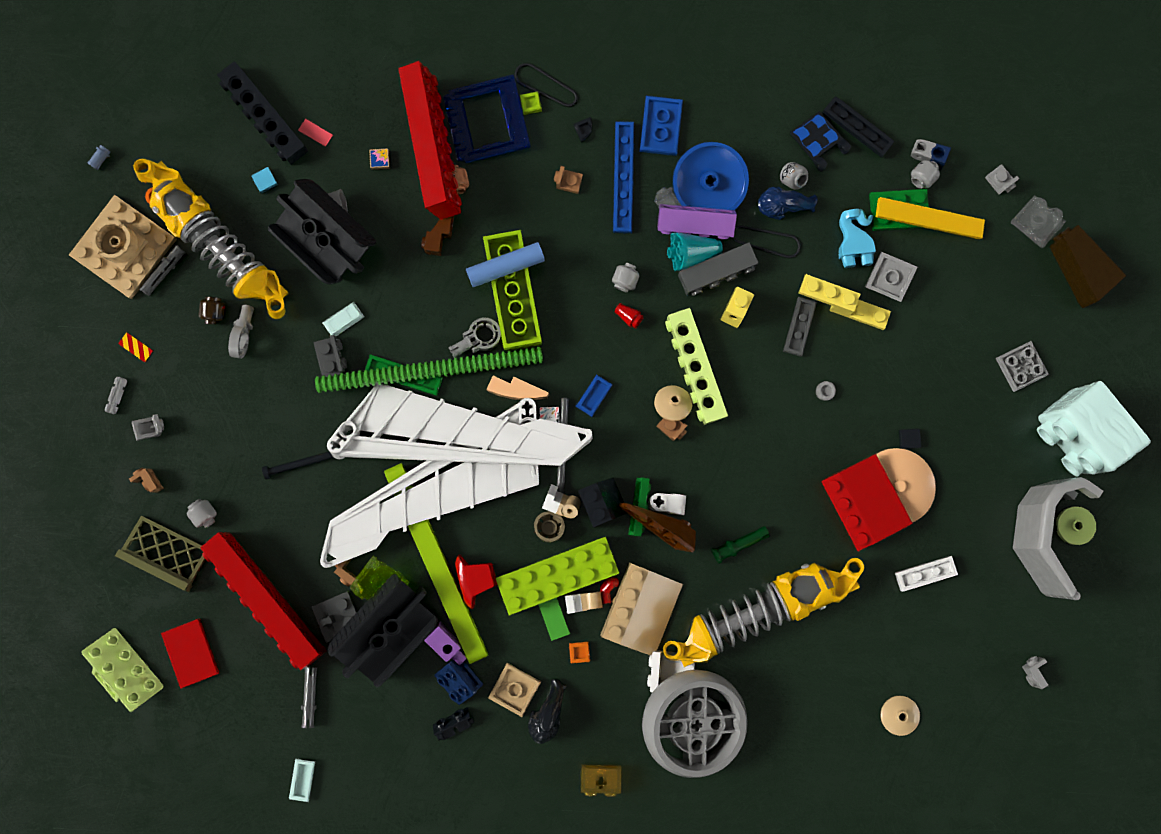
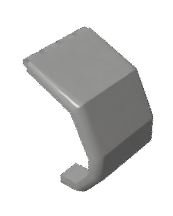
[1013,477,1104,600]

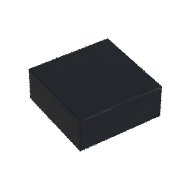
[899,429,921,449]

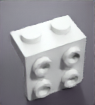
[647,650,695,692]

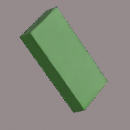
[538,597,570,641]

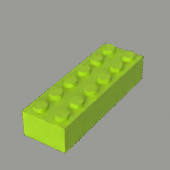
[483,230,542,352]
[495,537,619,615]

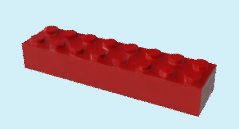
[398,61,462,220]
[200,532,327,670]

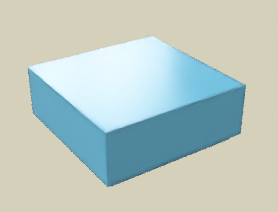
[251,167,278,194]

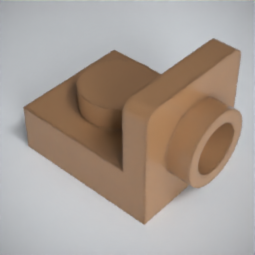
[554,166,583,194]
[656,418,687,441]
[129,468,164,493]

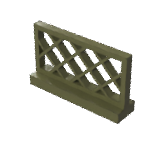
[115,516,206,593]

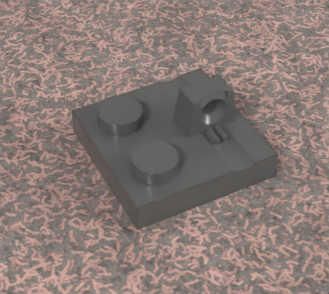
[312,591,357,643]

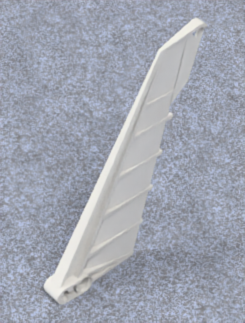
[327,383,592,466]
[320,398,539,568]

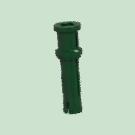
[711,526,770,564]

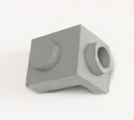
[132,414,164,441]
[1022,656,1048,689]

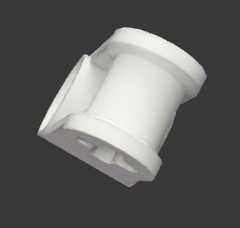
[648,493,686,515]

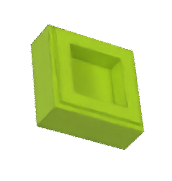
[520,92,542,115]

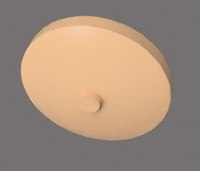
[876,448,936,522]

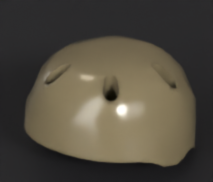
[534,511,565,543]

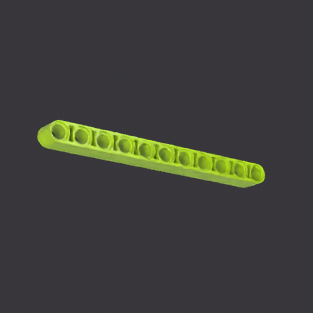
[384,463,488,664]

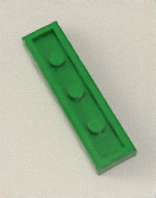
[365,355,443,396]

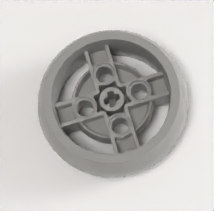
[642,670,747,778]

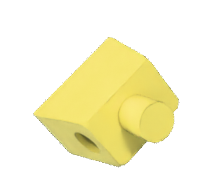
[721,287,754,328]

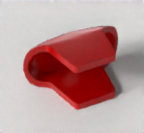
[455,554,497,609]

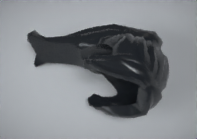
[528,679,567,744]

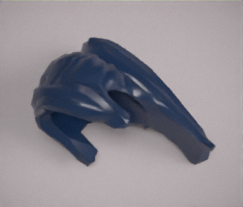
[758,187,818,220]

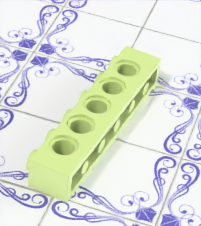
[665,308,728,425]

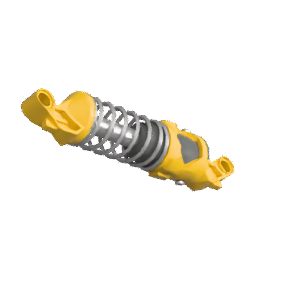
[133,159,288,319]
[663,558,864,668]

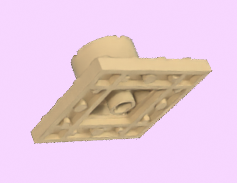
[69,195,177,299]

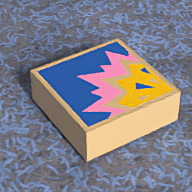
[369,148,390,170]

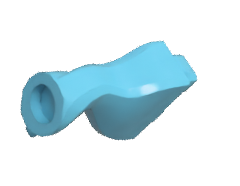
[839,209,876,268]

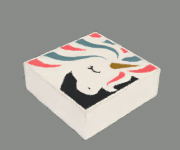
[540,407,559,423]

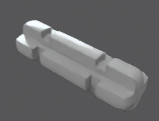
[105,377,127,414]

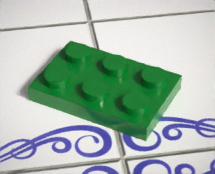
[869,189,929,231]

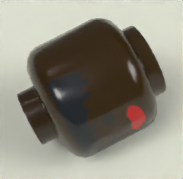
[198,296,225,325]

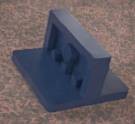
[435,660,483,705]

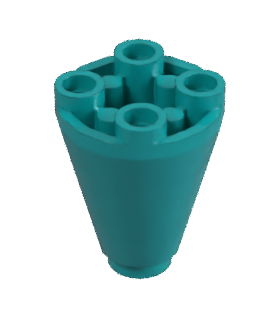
[667,232,723,271]

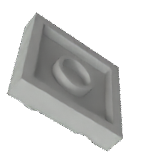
[865,252,917,302]

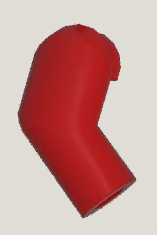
[600,577,619,604]

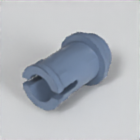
[87,145,111,170]

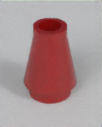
[614,303,644,328]

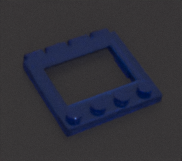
[443,74,531,163]

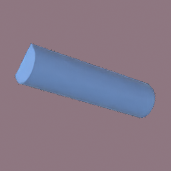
[466,242,545,287]

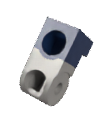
[911,139,951,170]

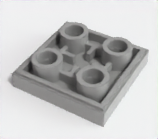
[996,341,1049,392]

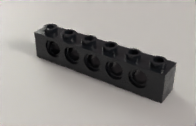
[217,61,308,165]

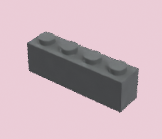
[678,243,758,296]

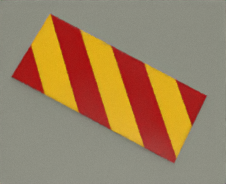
[118,332,153,362]

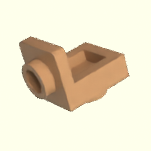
[334,559,361,587]

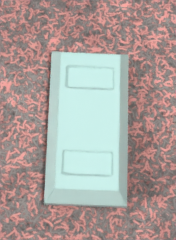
[322,302,364,336]
[289,759,315,802]

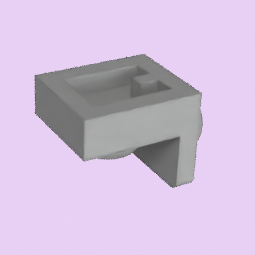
[985,164,1020,194]

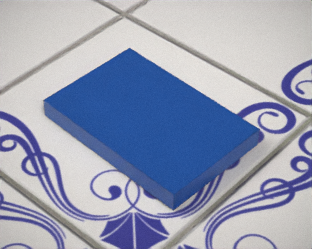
[640,96,683,156]

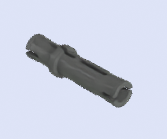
[139,245,186,296]
[301,667,318,728]

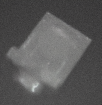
[655,187,681,207]

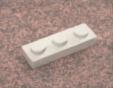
[895,556,958,592]

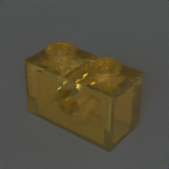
[581,765,621,797]

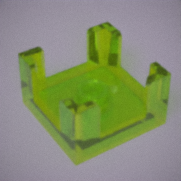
[350,556,410,600]

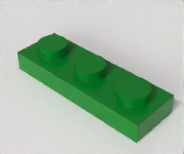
[628,478,651,537]

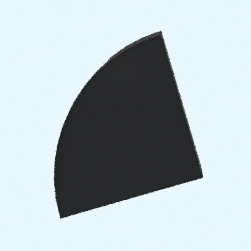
[574,117,592,142]

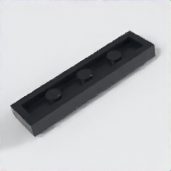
[822,96,895,158]

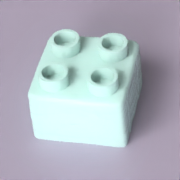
[1037,381,1151,476]

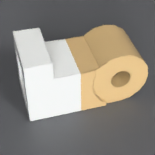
[542,484,581,518]
[565,592,603,614]

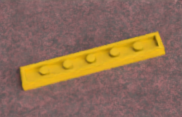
[876,197,985,239]

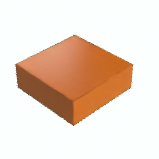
[569,642,590,663]

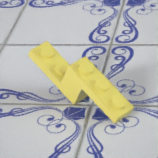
[798,274,891,330]

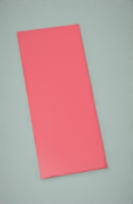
[298,119,333,147]

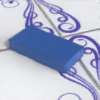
[576,374,612,417]

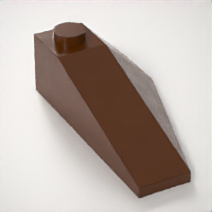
[618,503,696,552]

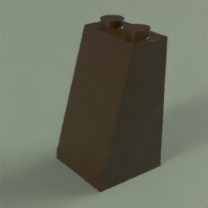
[1049,225,1126,308]

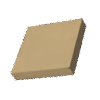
[488,663,541,717]

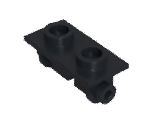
[433,707,475,741]

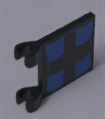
[790,111,851,172]

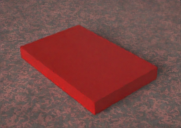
[161,618,219,689]

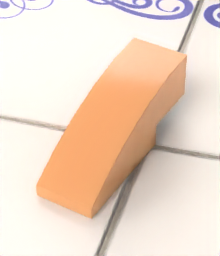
[487,376,549,400]

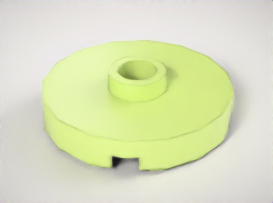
[1056,507,1096,545]

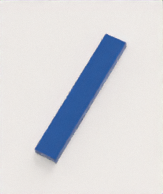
[613,122,634,233]

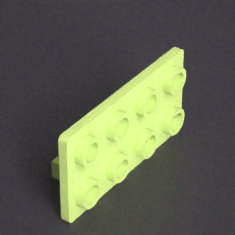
[82,628,164,712]

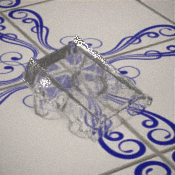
[1011,195,1066,248]

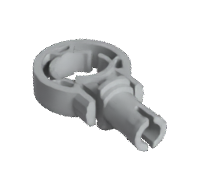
[228,305,254,359]
[448,318,501,358]

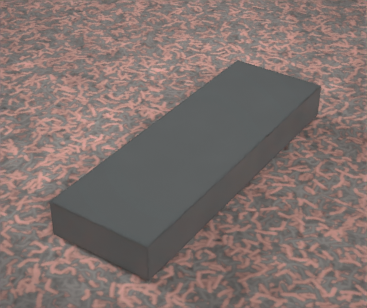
[783,297,817,357]

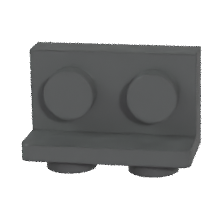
[313,335,348,377]

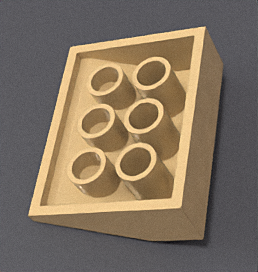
[600,563,683,655]

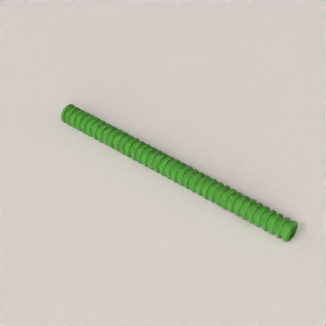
[315,347,543,393]

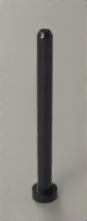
[262,451,334,480]

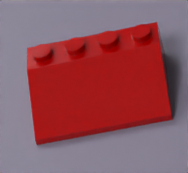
[821,454,913,551]

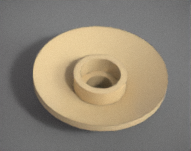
[654,385,692,421]
[881,696,920,736]

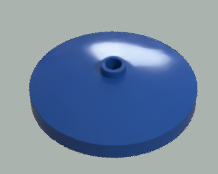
[673,142,749,210]

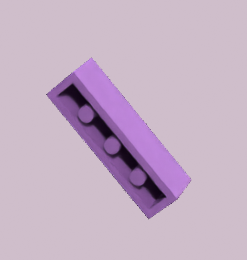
[657,204,737,239]

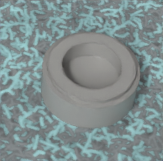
[816,381,836,401]

